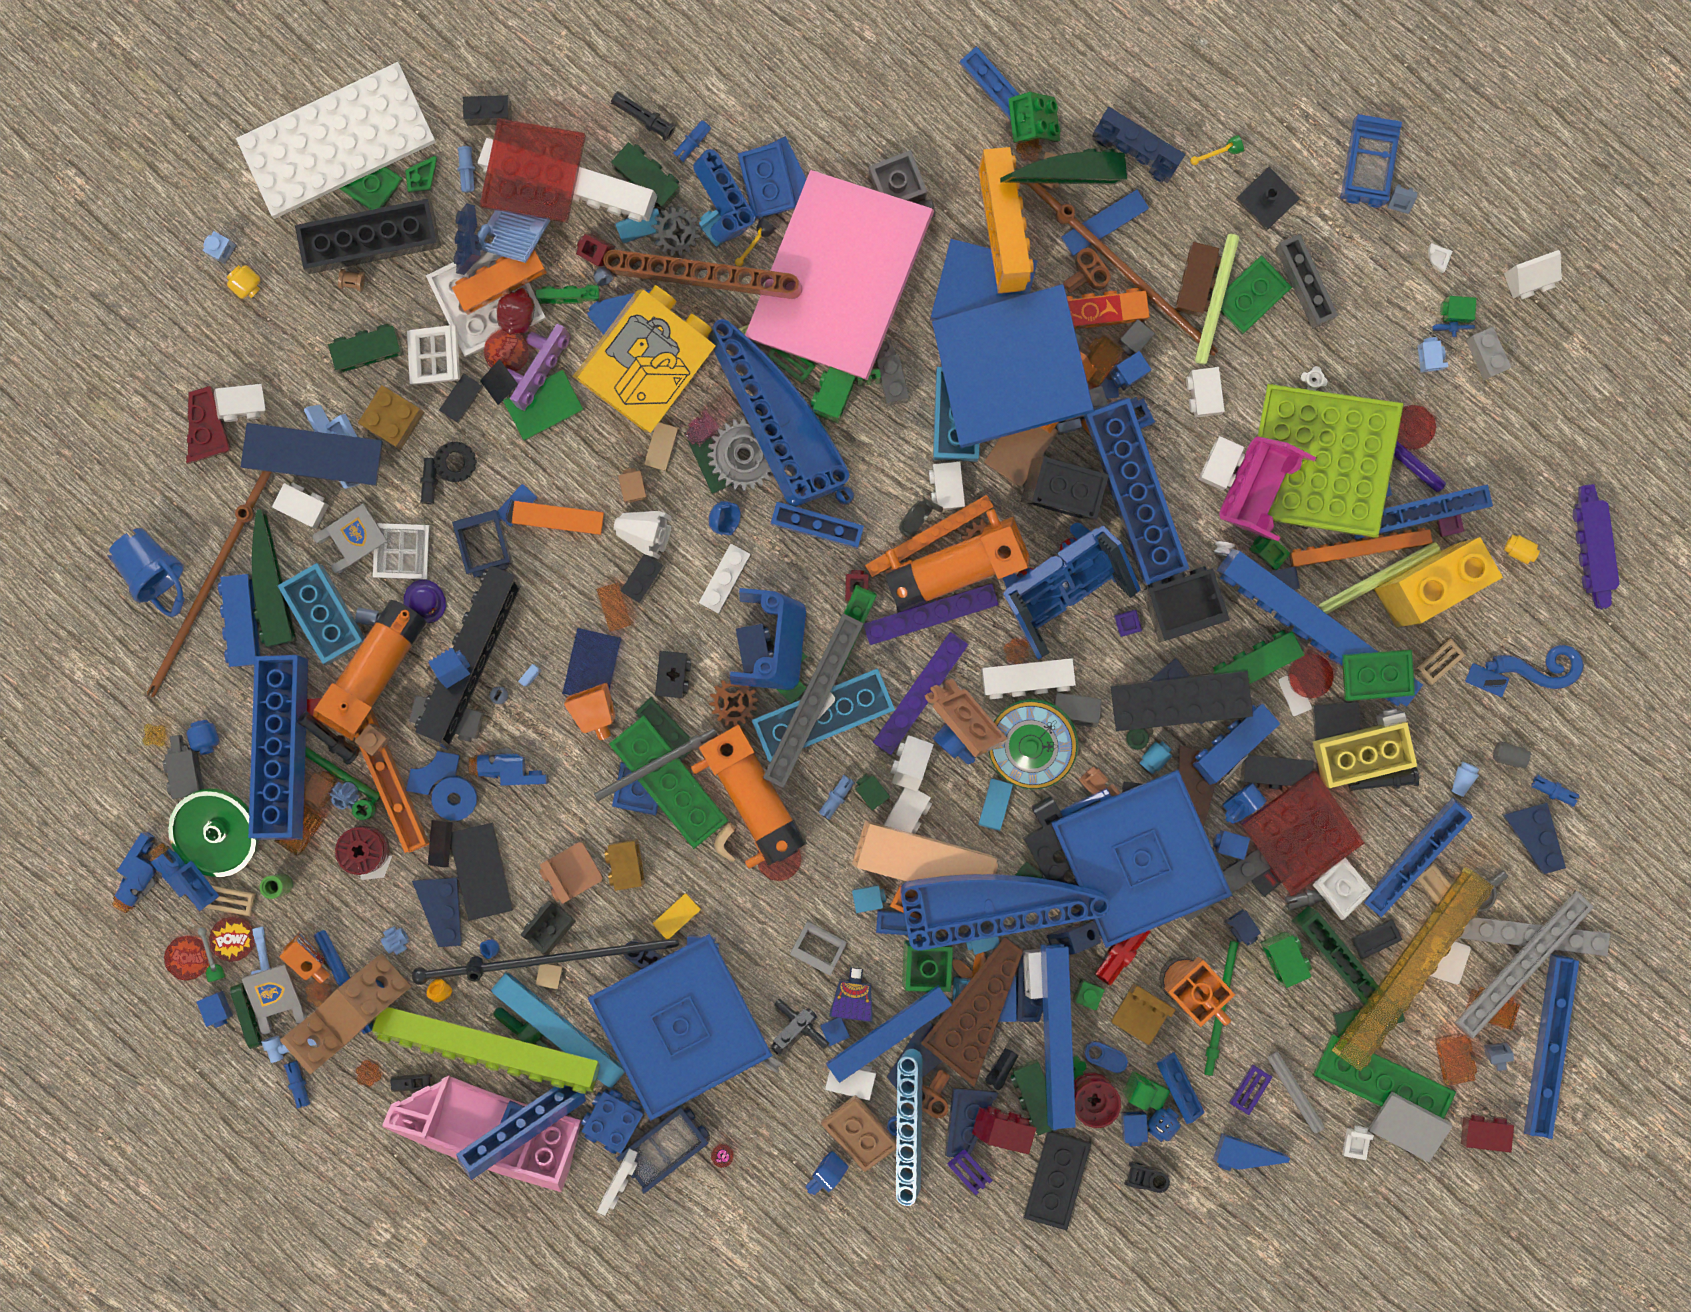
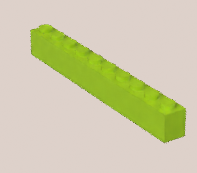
[372,1007,600,1094]

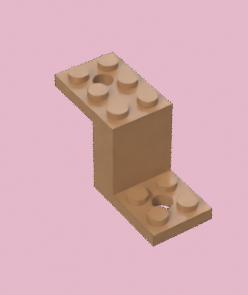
[280,953,411,1075]

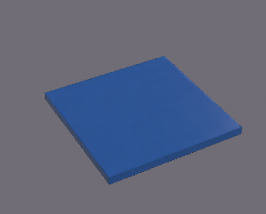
[932,284,1094,448]
[1052,769,1233,948]
[588,933,773,1121]

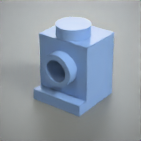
[203,231,236,264]
[1417,337,1448,372]

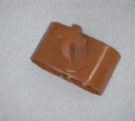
[1063,248,1110,293]
[911,1069,950,1118]

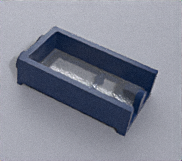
[616,1104,710,1194]

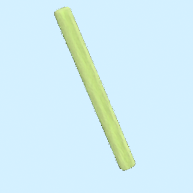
[1195,234,1239,364]
[1319,542,1441,614]

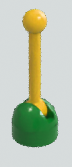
[1190,135,1245,165]

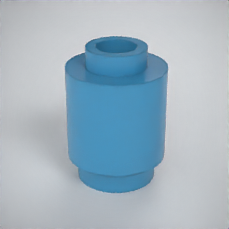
[1140,741,1172,775]

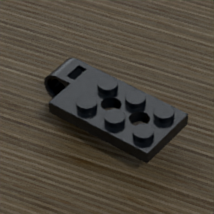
[1023,796,1079,886]

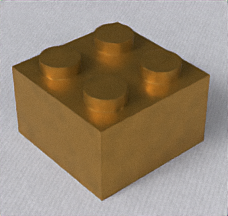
[358,385,424,450]
[604,839,645,891]

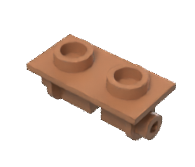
[1079,766,1120,802]

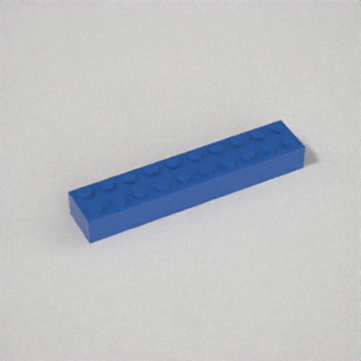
[1216,549,1423,707]

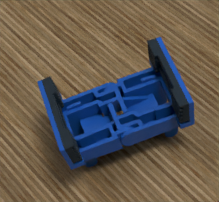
[1002,523,1141,660]

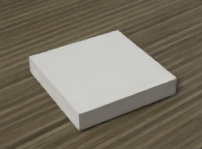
[1313,856,1372,920]

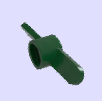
[493,1007,550,1049]

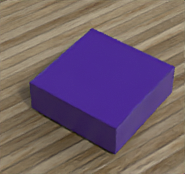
[1114,610,1142,637]

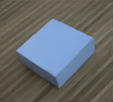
[518,664,541,687]

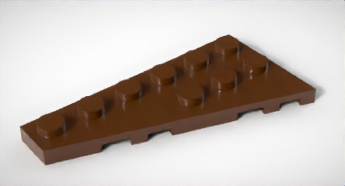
[921,936,1024,1087]

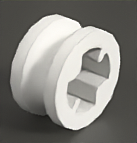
[1214,541,1236,556]

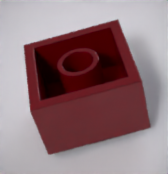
[972,1106,1037,1155]

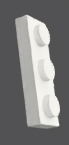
[699,544,751,614]
[597,1149,638,1216]

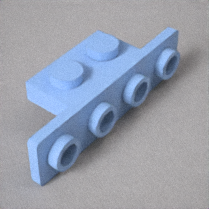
[304,405,359,489]

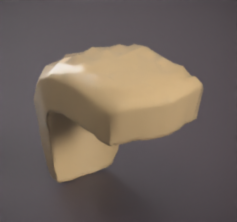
[714,822,735,862]

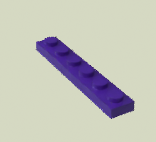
[863,584,999,645]
[873,632,969,755]

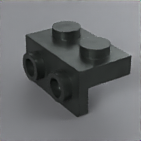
[521,900,576,955]

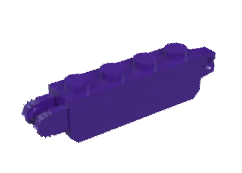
[1572,484,1620,610]

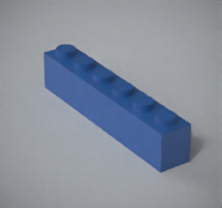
[456,1085,586,1180]

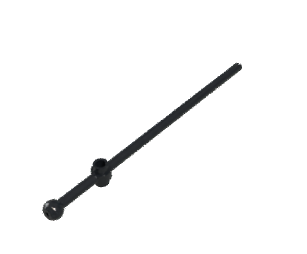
[412,938,679,985]

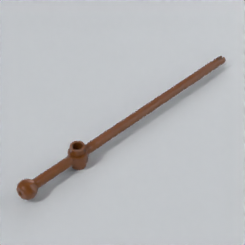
[1020,183,1218,356]
[147,471,272,698]

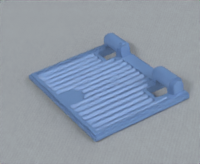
[476,181,563,263]

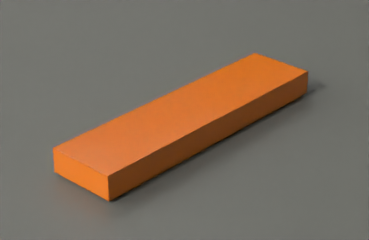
[512,501,604,535]

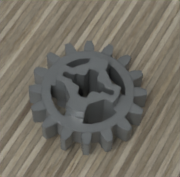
[651,206,700,256]

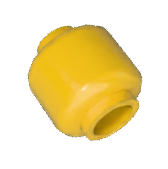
[226,265,261,299]

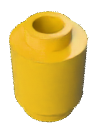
[1503,534,1540,564]

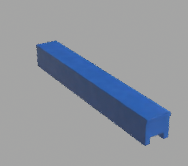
[1040,944,1076,1130]
[1524,954,1579,1139]

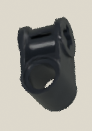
[1124,1161,1170,1193]

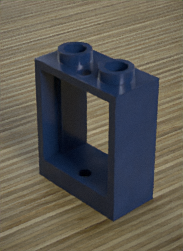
[452,510,513,578]

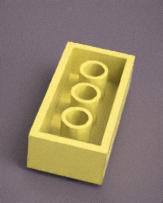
[1313,722,1417,788]

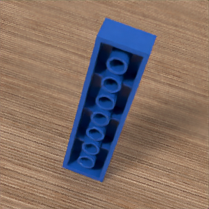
[1084,397,1189,585]
[248,655,308,840]

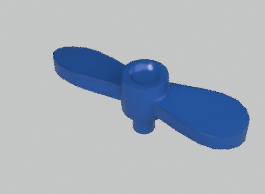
[1432,322,1475,337]

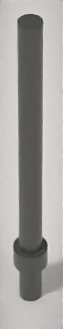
[594,728,718,801]

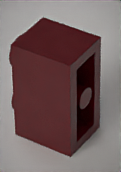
[1460,1114,1514,1153]

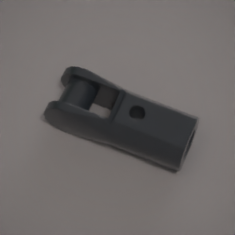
[985,1047,1019,1090]
[390,1073,433,1092]

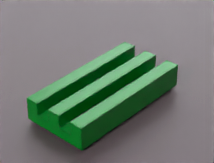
[767,348,816,384]
[857,369,881,386]

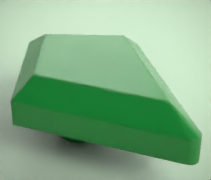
[405,156,437,193]

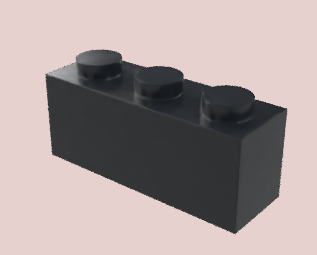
[1240,755,1314,792]

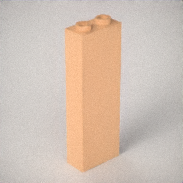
[852,820,998,881]

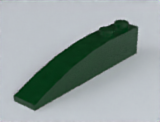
[1000,148,1127,185]
[251,509,297,648]
[1292,906,1399,1025]

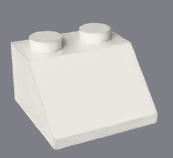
[1504,250,1562,300]

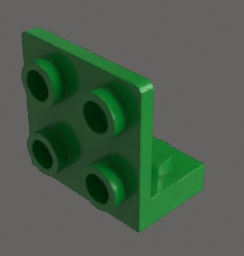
[1008,92,1061,144]

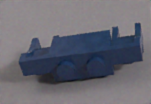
[1092,106,1186,184]

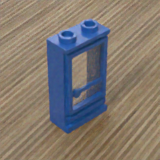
[1340,114,1402,208]

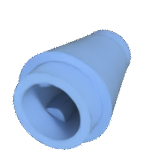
[1451,762,1479,797]

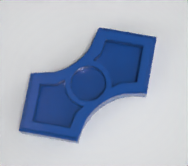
[406,751,460,795]

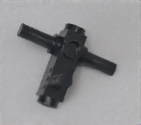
[770,999,829,1056]

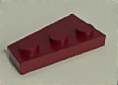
[186,386,231,464]

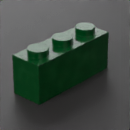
[611,142,681,210]
[328,324,404,373]
[855,773,890,811]
[1010,1059,1052,1136]

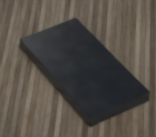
[451,822,513,921]
[1023,1131,1091,1231]

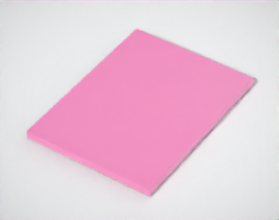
[745,170,934,380]

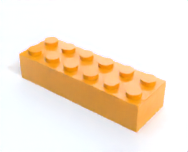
[978,147,1034,293]

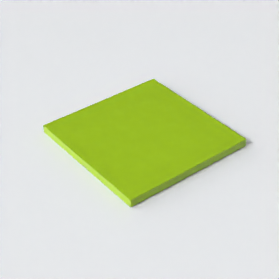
[1258,384,1404,538]

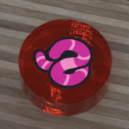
[711,1144,734,1168]

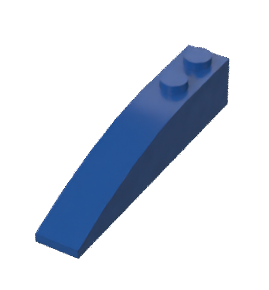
[1354,484,1493,539]
[1364,797,1473,918]

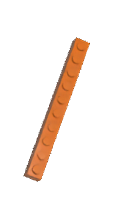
[865,495,994,578]
[1289,528,1433,567]

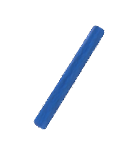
[314,930,374,1034]

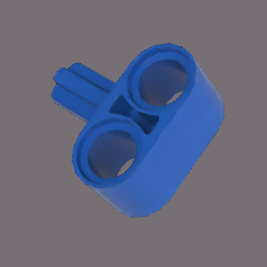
[932,724,976,765]
[1222,783,1267,824]
[806,1151,849,1195]

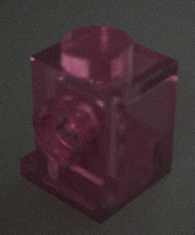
[684,410,720,447]

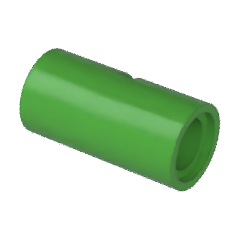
[260,873,293,899]

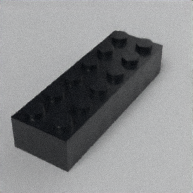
[295,198,441,274]
[1110,669,1253,732]

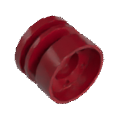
[335,826,390,875]
[1074,1072,1121,1128]

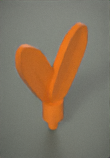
[952,952,986,978]

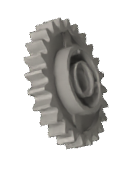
[708,418,780,492]

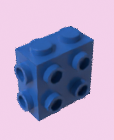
[581,1088,645,1154]

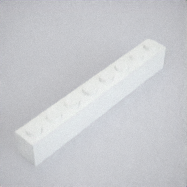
[478,138,658,222]

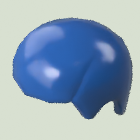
[708,501,741,535]

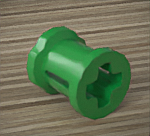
[352,800,376,820]

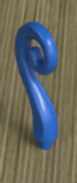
[1485,645,1584,689]

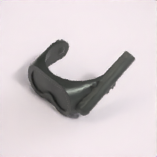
[899,499,943,539]

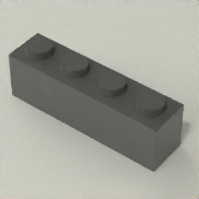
[1275,234,1338,329]

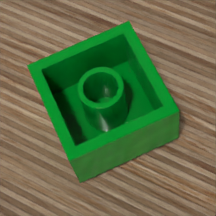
[811,366,855,424]
[1260,931,1312,988]
[902,940,953,992]

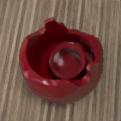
[497,288,535,335]

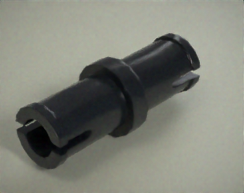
[420,458,438,505]

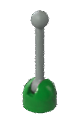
[198,927,226,982]

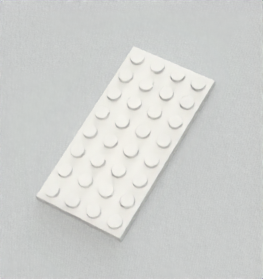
[236,62,436,219]

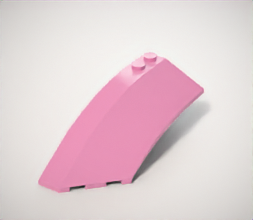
[382,1075,582,1192]

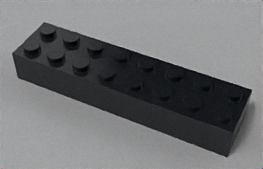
[414,565,521,750]

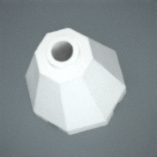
[614,511,671,559]

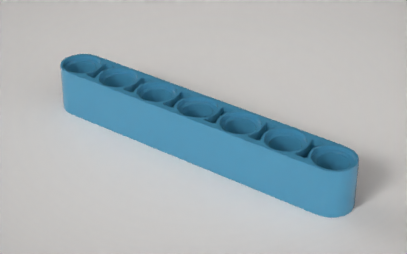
[491,972,625,1088]
[896,1049,923,1206]

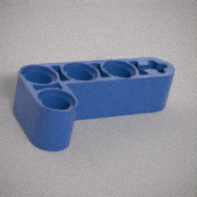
[693,149,755,242]

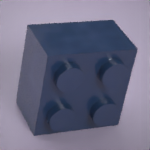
[736,624,774,673]

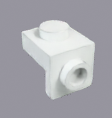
[1376,708,1407,726]
[1342,1126,1374,1160]

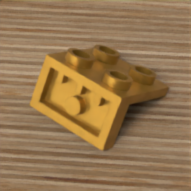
[1111,983,1176,1045]

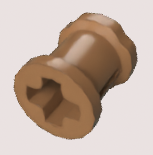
[338,268,365,292]

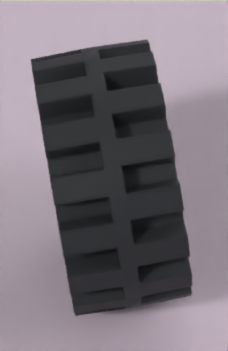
[434,442,477,482]

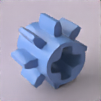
[330,782,360,809]
[381,926,410,955]

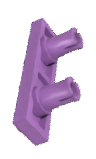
[507,324,571,411]

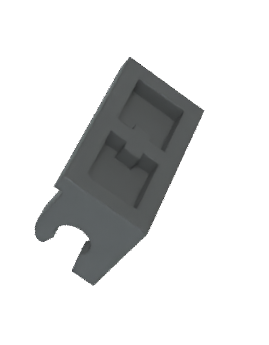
[1054,693,1102,728]

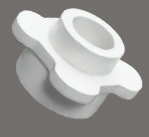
[1301,366,1327,391]

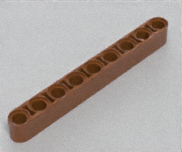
[604,250,802,299]

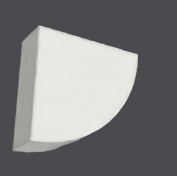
[1428,243,1452,273]

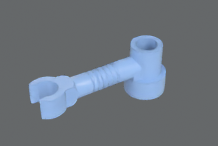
[251,927,270,975]
[261,1036,317,1063]

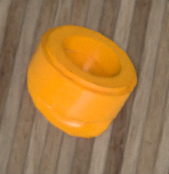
[426,979,452,1003]

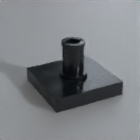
[1236,167,1300,231]

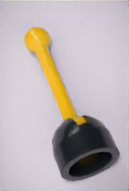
[735,218,776,267]

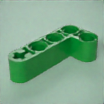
[1122,1071,1170,1111]

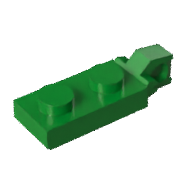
[536,284,600,304]

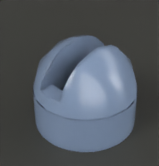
[594,267,613,286]
[490,686,509,704]

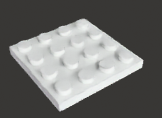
[426,250,546,357]

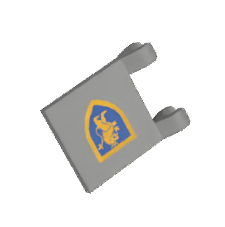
[312,503,387,574]
[242,964,307,1035]

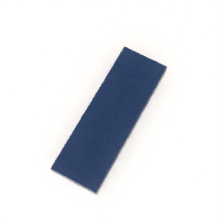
[240,423,383,486]

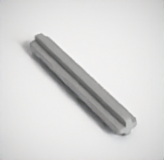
[1268,1052,1324,1133]

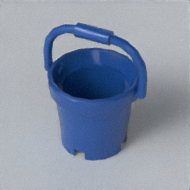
[107,528,185,617]

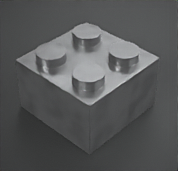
[868,150,927,203]

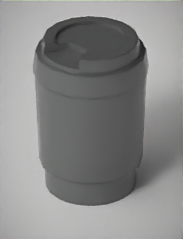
[1493,742,1531,768]

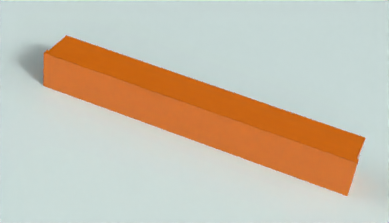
[355,709,429,853]

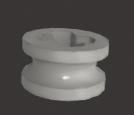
[762,1054,784,1073]

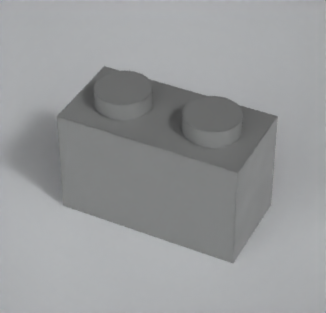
[1466,327,1511,380]

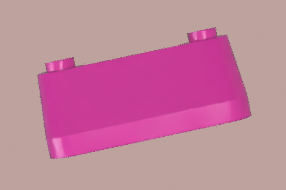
[1219,437,1316,541]

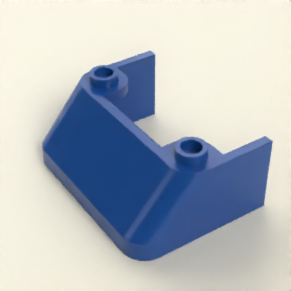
[730,588,806,690]

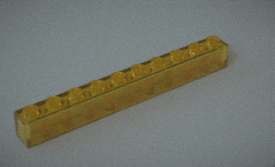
[1332,867,1494,1071]

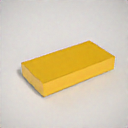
[652,893,701,939]

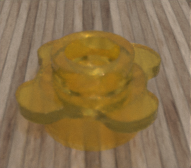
[142,724,166,747]

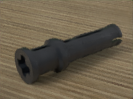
[611,91,676,142]
[297,711,360,765]
[1348,767,1419,792]

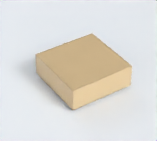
[536,964,563,989]

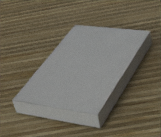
[1369,1092,1453,1162]

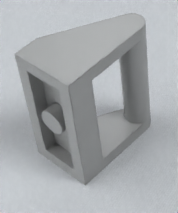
[790,921,847,976]

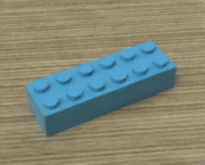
[752,668,895,762]

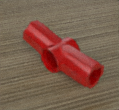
[1094,930,1151,986]

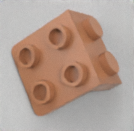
[539,842,603,904]

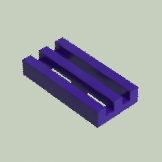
[1229,1064,1273,1115]
[947,1149,993,1195]

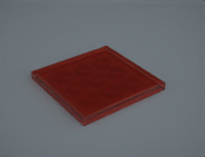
[479,118,586,223]
[1240,771,1364,896]

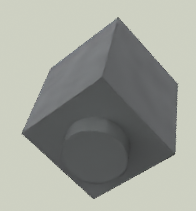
[1118,319,1155,356]

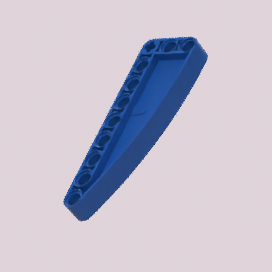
[708,319,849,507]
[900,874,1111,950]

